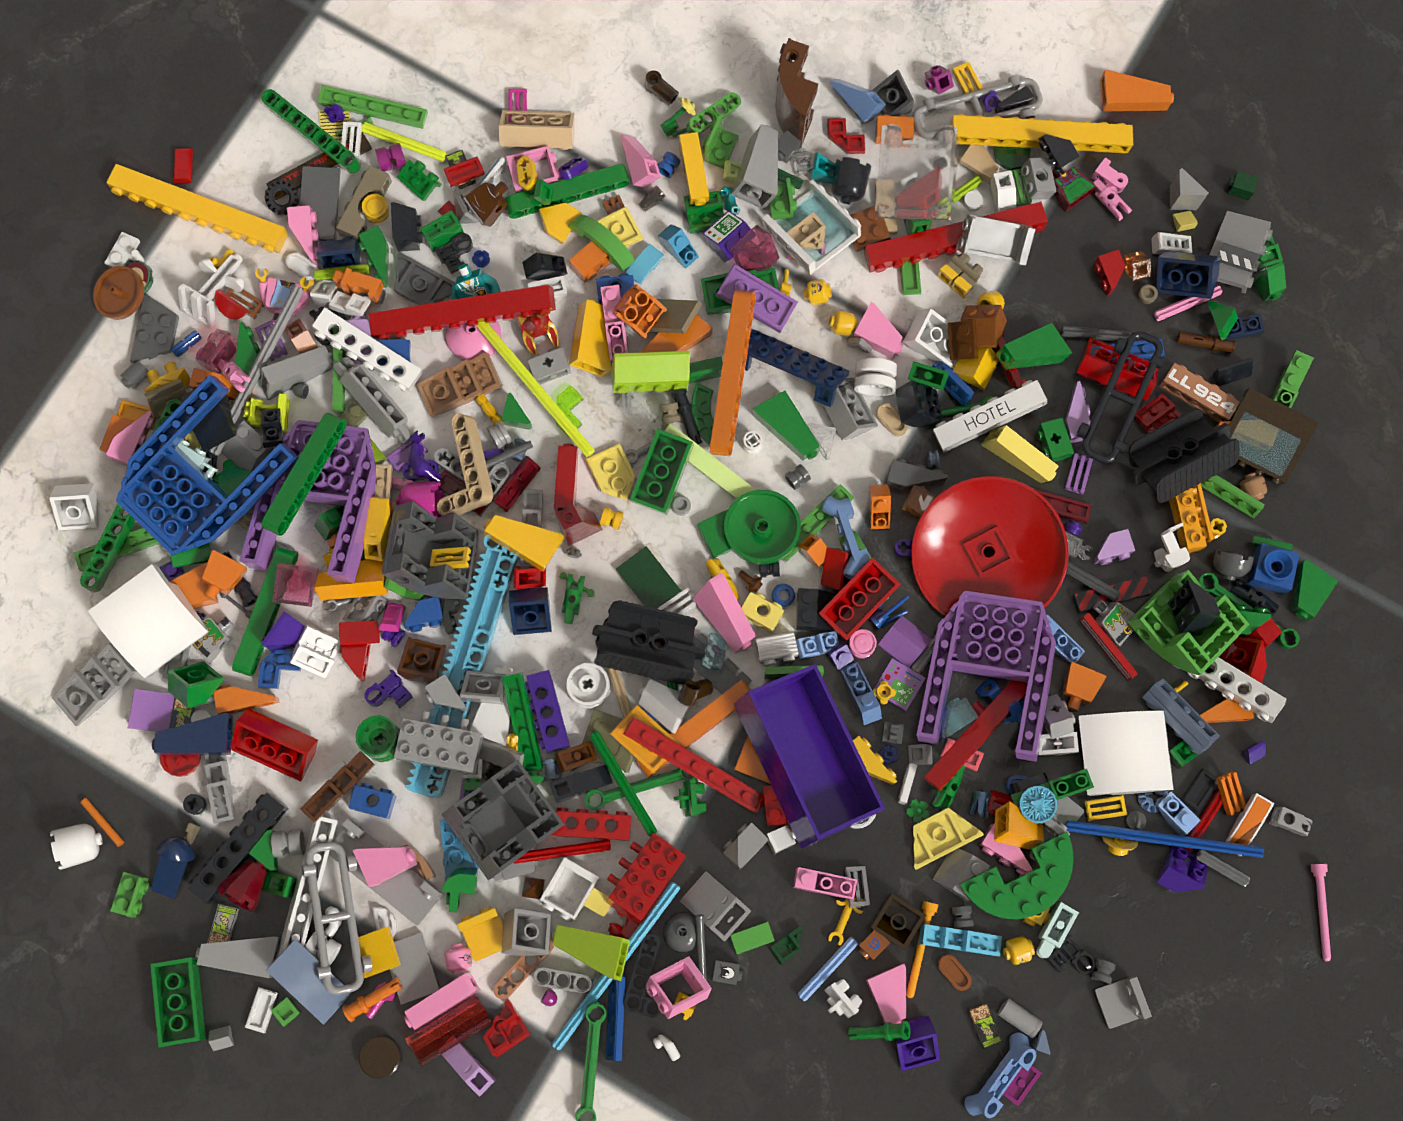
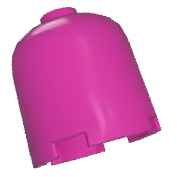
[396,481,444,518]

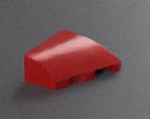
[483,999,531,1057]

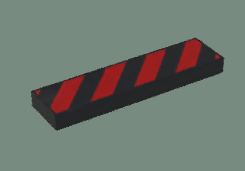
[1073,575,1153,613]

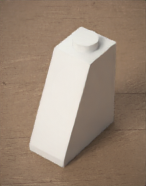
[638,679,689,734]

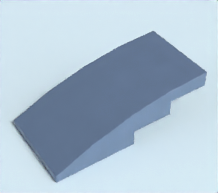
[265,939,352,1025]

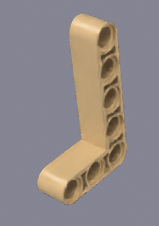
[437,413,493,516]

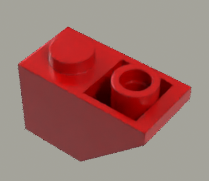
[1094,250,1125,296]

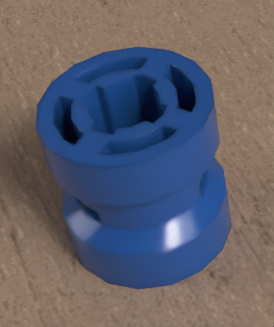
[657,151,681,178]

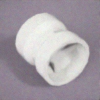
[743,431,762,454]

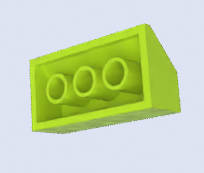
[610,351,690,394]

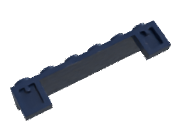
[745,329,850,407]

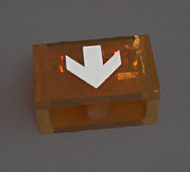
[902,485,938,518]

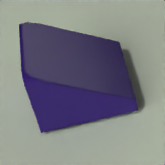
[1242,741,1266,764]

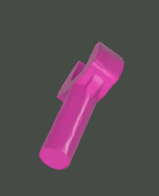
[365,982,396,1019]

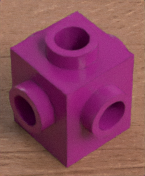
[924,65,954,94]

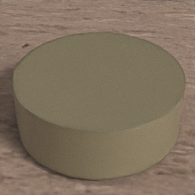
[1138,284,1158,304]

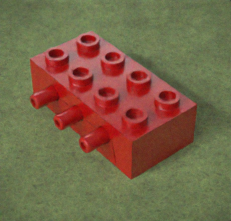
[606,833,686,926]

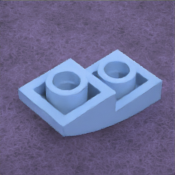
[796,631,839,659]

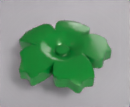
[906,799,930,824]

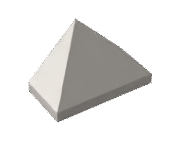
[453,189,479,224]

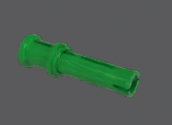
[848,1021,911,1041]

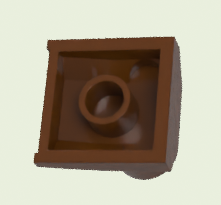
[397,637,446,684]

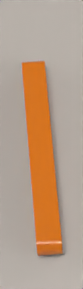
[710,290,756,456]

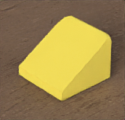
[1172,211,1198,232]

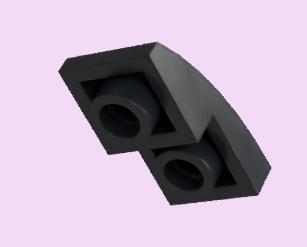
[261,408,283,448]

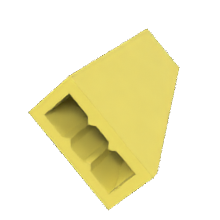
[981,425,1058,483]

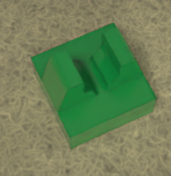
[530,179,553,205]

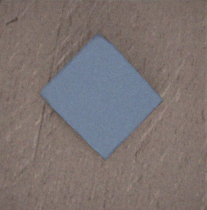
[1032,1030,1050,1055]

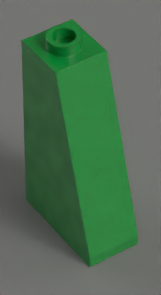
[996,323,1072,369]
[752,390,820,461]

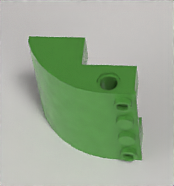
[1127,570,1250,675]

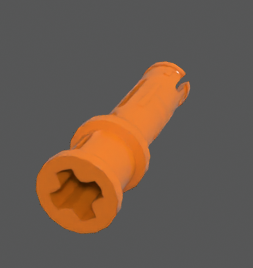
[342,977,403,1022]

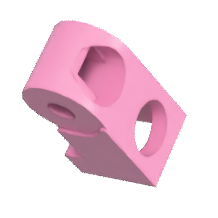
[1091,158,1128,193]

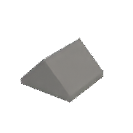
[1169,168,1209,210]
[460,671,506,705]

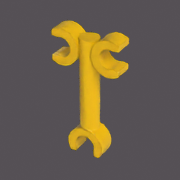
[828,898,864,946]

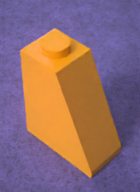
[994,801,1044,849]

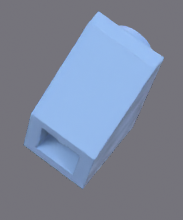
[1157,792,1200,836]

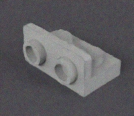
[342,595,388,622]

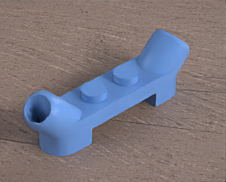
[822,496,870,580]
[964,1033,1036,1118]

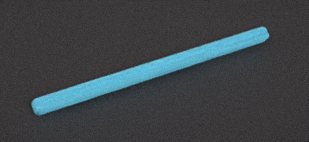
[551,882,680,1050]

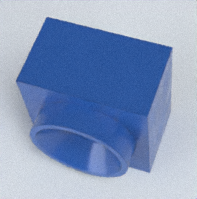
[1247,543,1300,594]

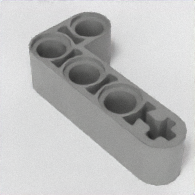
[434,448,510,497]

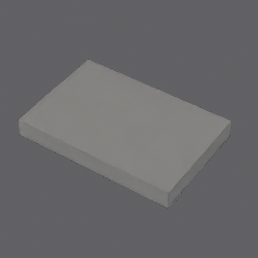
[390,932,440,1005]

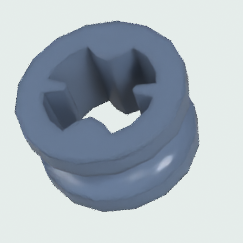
[927,450,939,468]

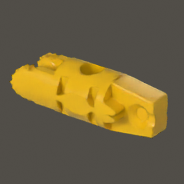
[705,558,740,601]

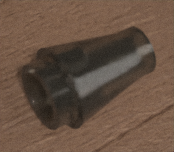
[639,185,666,212]

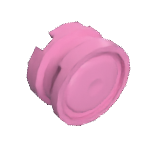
[848,629,877,658]

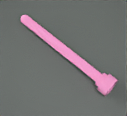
[1310,864,1331,961]

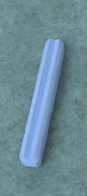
[798,937,858,1001]

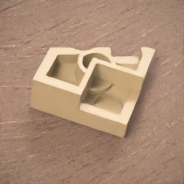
[959,145,999,184]

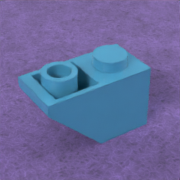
[658,224,699,268]

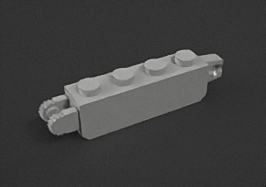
[333,356,411,444]

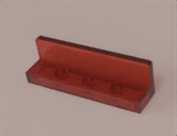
[405,995,492,1066]

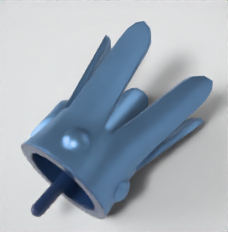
[968,787,990,818]

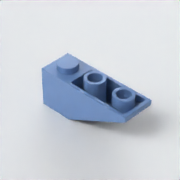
[830,80,886,122]
[1046,614,1085,663]
[840,662,882,725]

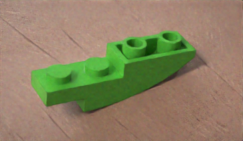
[1272,350,1314,408]

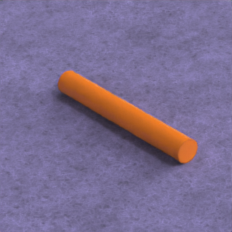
[80,798,124,847]

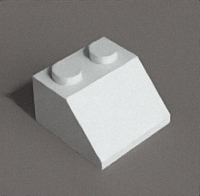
[49,483,98,530]

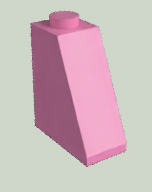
[853,302,903,359]
[353,846,417,887]
[866,964,906,1024]

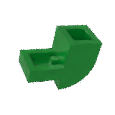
[442,868,478,912]

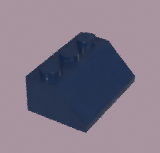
[1156,251,1220,299]

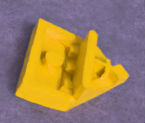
[539,203,582,244]

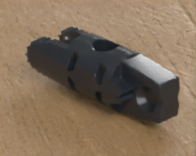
[1230,579,1279,617]

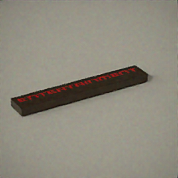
[266,132,372,200]

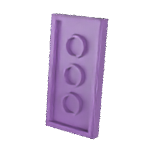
[716,264,798,333]

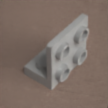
[1041,797,1084,836]
[1094,977,1152,1029]

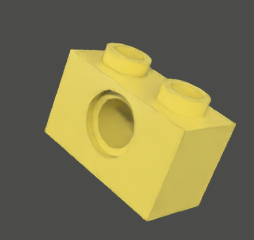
[741,592,784,634]

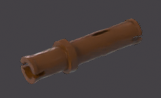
[1177,331,1236,353]

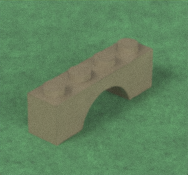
[336,165,392,242]

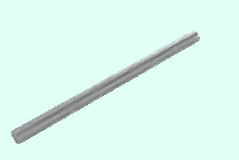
[209,286,304,455]

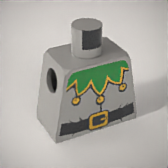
[1093,600,1135,647]
[192,616,233,663]

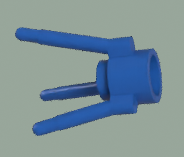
[869,595,909,628]

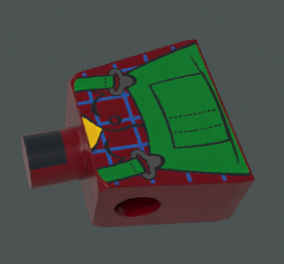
[1052,167,1096,212]

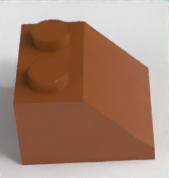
[961,305,1007,348]

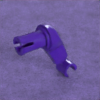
[408,430,442,482]

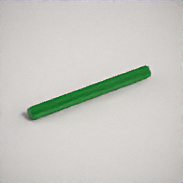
[590,731,657,837]

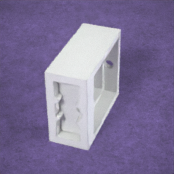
[540,857,600,922]

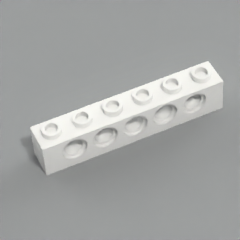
[312,308,422,392]
[1173,657,1286,723]

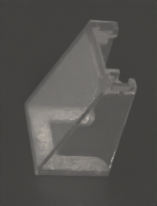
[875,124,959,220]

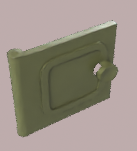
[582,709,634,773]

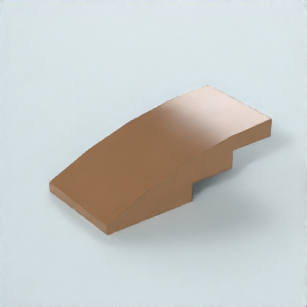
[417,352,503,417]

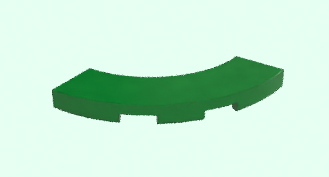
[692,383,714,446]

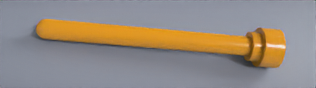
[906,901,938,998]

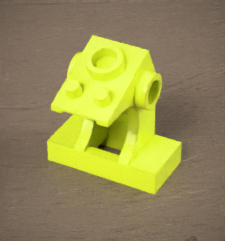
[243,394,290,436]

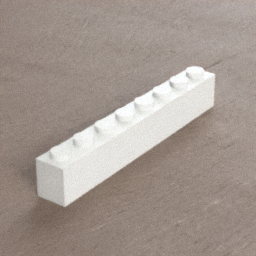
[276,817,337,958]

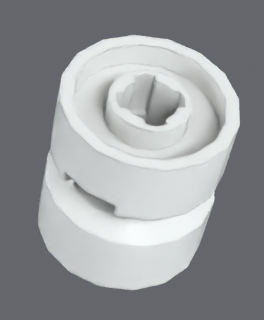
[304,931,341,965]

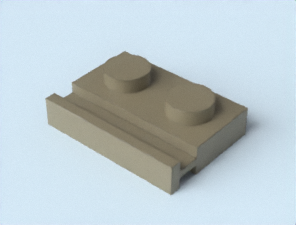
[144,379,186,419]

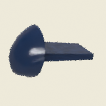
[151,837,195,899]

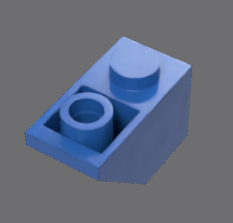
[404,597,444,632]

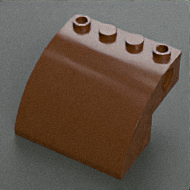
[775,38,819,149]

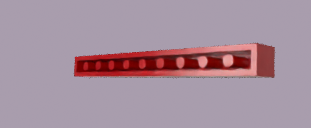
[864,201,1048,273]
[369,285,556,340]

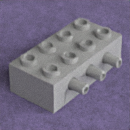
[394,711,484,775]

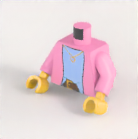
[255,268,314,323]

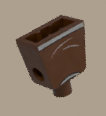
[463,181,508,227]

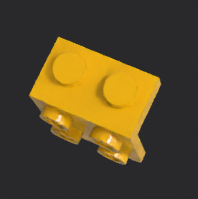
[457,906,504,961]

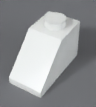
[766,825,796,854]

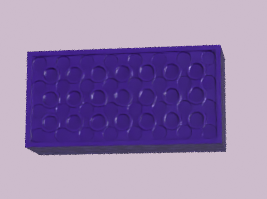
[734,664,885,849]

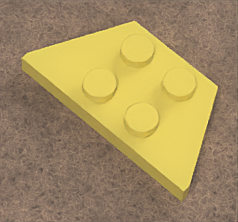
[913,808,984,870]

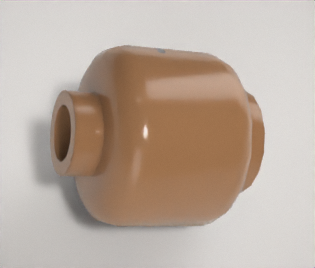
[1239,472,1268,500]

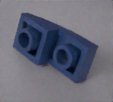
[1226,314,1264,339]

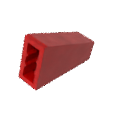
[554,443,578,517]

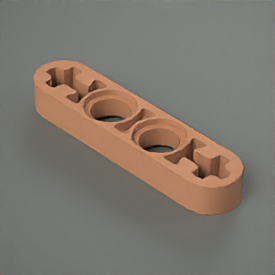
[494,937,554,999]

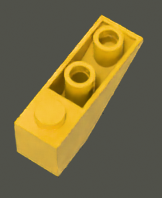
[363,496,391,561]
[853,736,897,785]

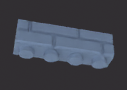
[1143,679,1220,755]

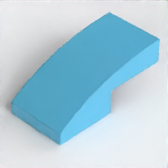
[625,244,665,284]

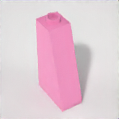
[693,573,756,653]
[404,972,480,1030]

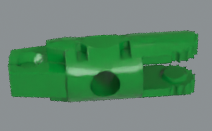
[561,574,585,624]
[932,765,965,811]

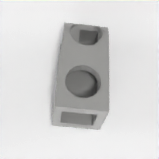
[1269,807,1313,837]

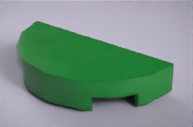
[1253,536,1293,551]

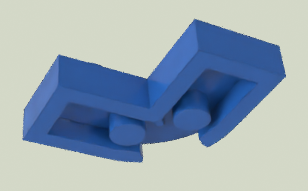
[258,650,301,689]

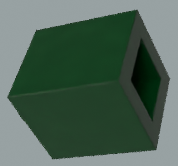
[1227,171,1259,201]

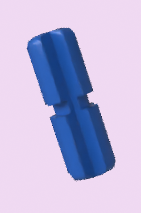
[171,330,202,357]

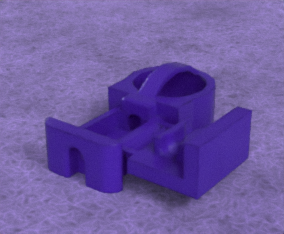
[364,670,413,709]

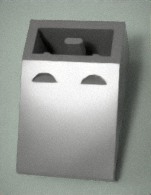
[680,871,751,942]

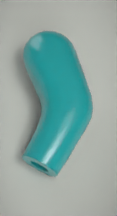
[720,186,740,215]

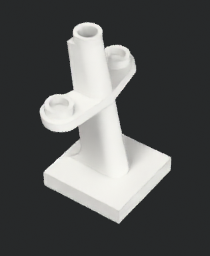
[178,254,244,329]

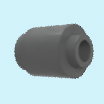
[120,361,148,389]

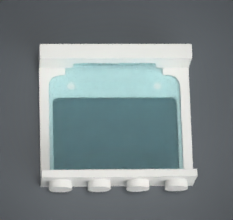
[762,180,861,275]

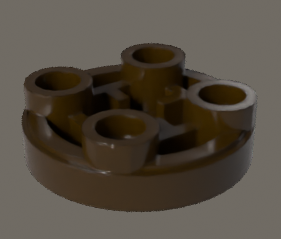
[359,1036,401,1079]

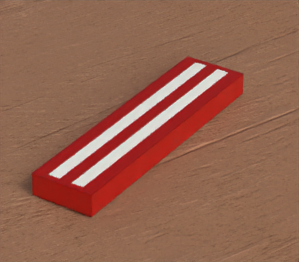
[1079,613,1138,681]

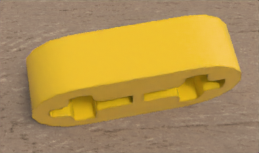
[517,156,537,191]

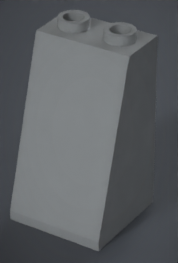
[731,124,778,209]

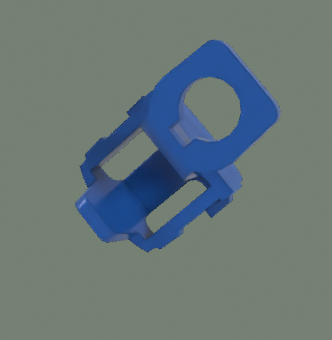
[976,679,1025,724]

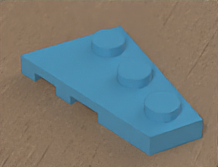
[440,819,480,881]

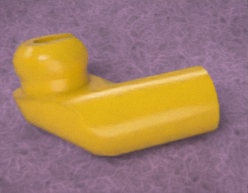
[209,248,235,269]

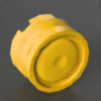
[362,194,390,223]

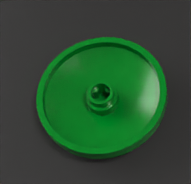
[724,490,801,564]

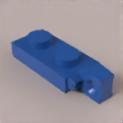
[932,361,974,407]

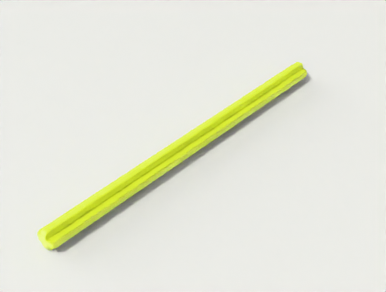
[477,321,595,457]

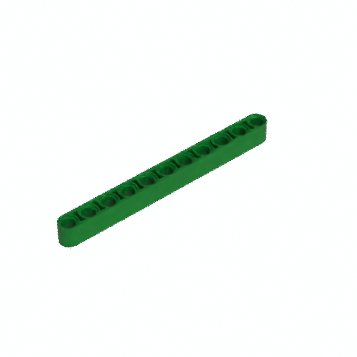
[80,399,182,593]

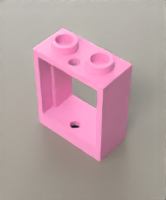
[506,146,561,193]
[646,956,712,1019]

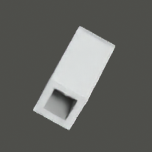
[990,171,1016,212]

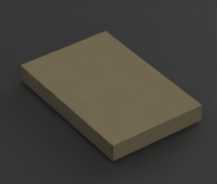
[649,299,701,334]

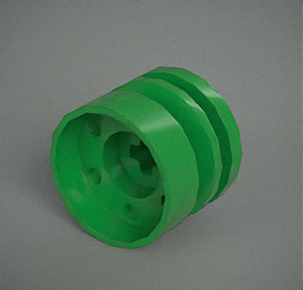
[356,715,400,762]

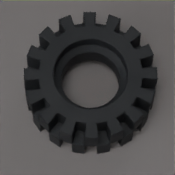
[264,180,299,215]

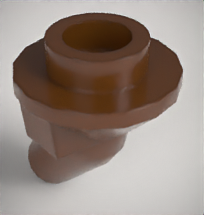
[738,570,763,593]

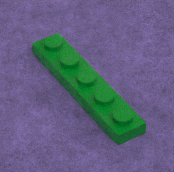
[502,672,543,771]

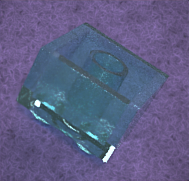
[939,697,978,742]

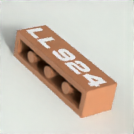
[1159,363,1240,422]

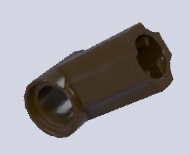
[645,70,679,105]
[678,678,714,706]

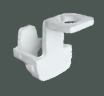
[1154,523,1190,572]

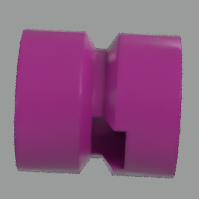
[375,143,406,172]

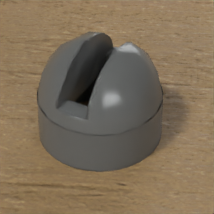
[293,383,309,399]

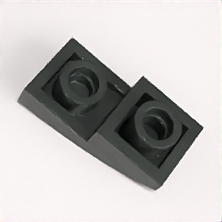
[443,598,460,635]

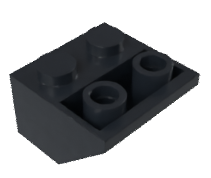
[895,380,943,427]
[1168,580,1221,636]

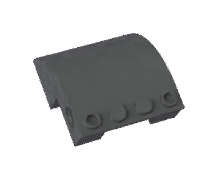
[382,501,478,599]
[441,760,564,880]

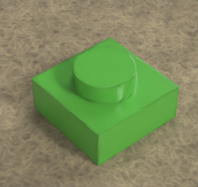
[271,997,301,1027]

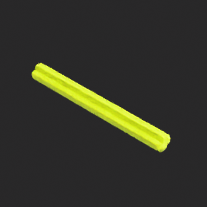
[362,122,447,162]

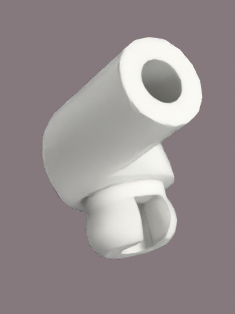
[653,1035,680,1061]

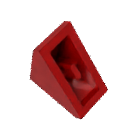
[514,566,546,589]
[1242,618,1282,647]

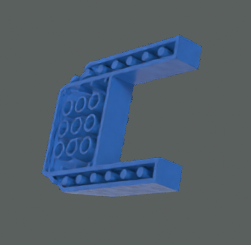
[116,375,299,555]

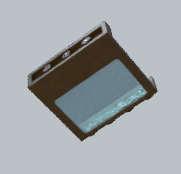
[1228,388,1319,485]

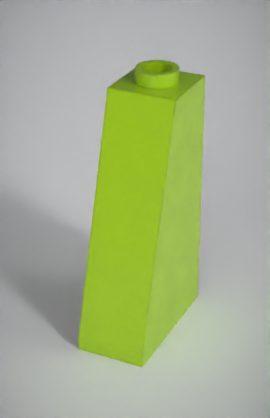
[553,925,630,981]

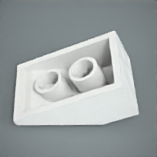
[903,308,957,370]

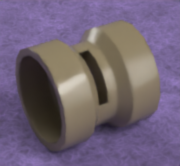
[659,402,681,424]

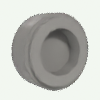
[672,496,691,516]

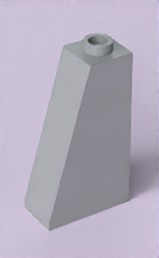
[260,346,333,400]
[195,937,282,978]

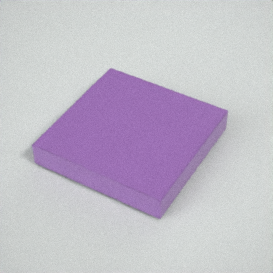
[127,689,174,732]

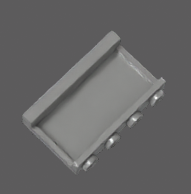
[1210,211,1273,293]

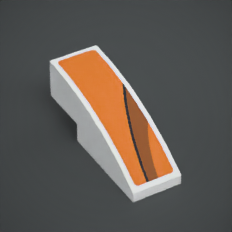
[1225,793,1274,856]

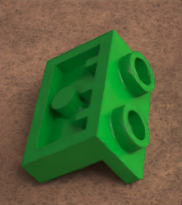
[397,160,442,201]

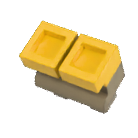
[937,253,983,299]

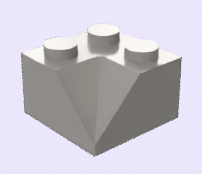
[723,823,769,871]

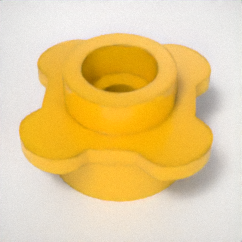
[873,681,896,704]

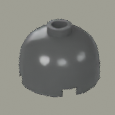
[1213,549,1254,580]
[663,912,697,953]

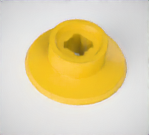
[1102,836,1138,856]

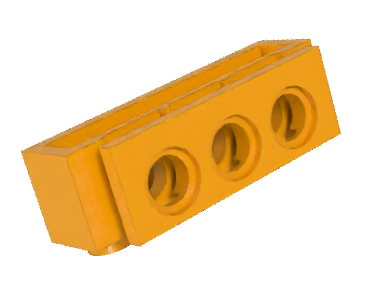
[1169,483,1214,553]

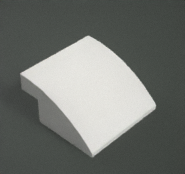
[88,564,209,678]
[1079,711,1174,796]

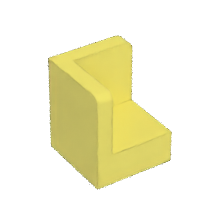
[584,888,611,917]

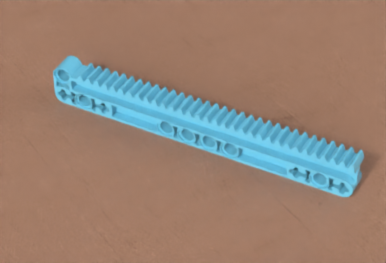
[405,536,519,798]

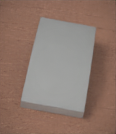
[52,643,137,727]

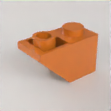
[869,484,891,529]

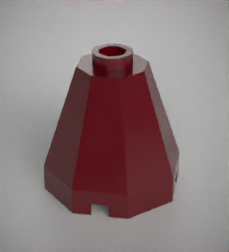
[217,860,267,913]

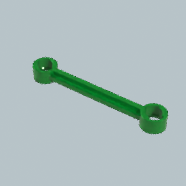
[1197,573,1300,649]
[585,768,697,810]
[575,1002,606,1121]

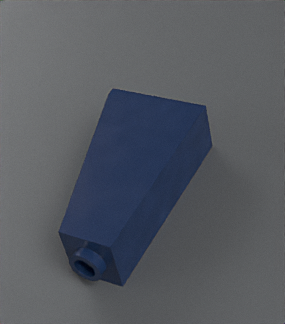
[152,713,233,756]

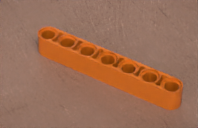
[636,679,751,777]

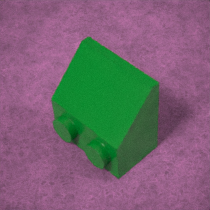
[168,661,223,708]

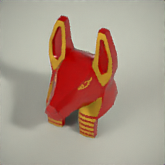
[515,313,559,356]

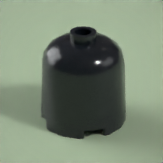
[831,157,872,205]

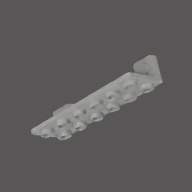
[329,819,443,926]

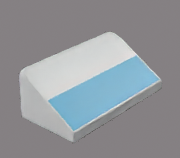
[475,157,506,188]

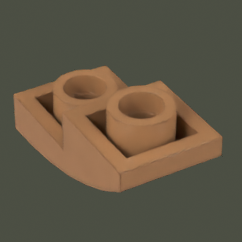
[404,845,436,880]

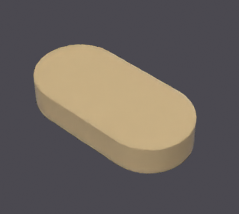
[876,403,908,437]

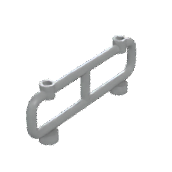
[912,75,1043,146]
[301,842,372,995]

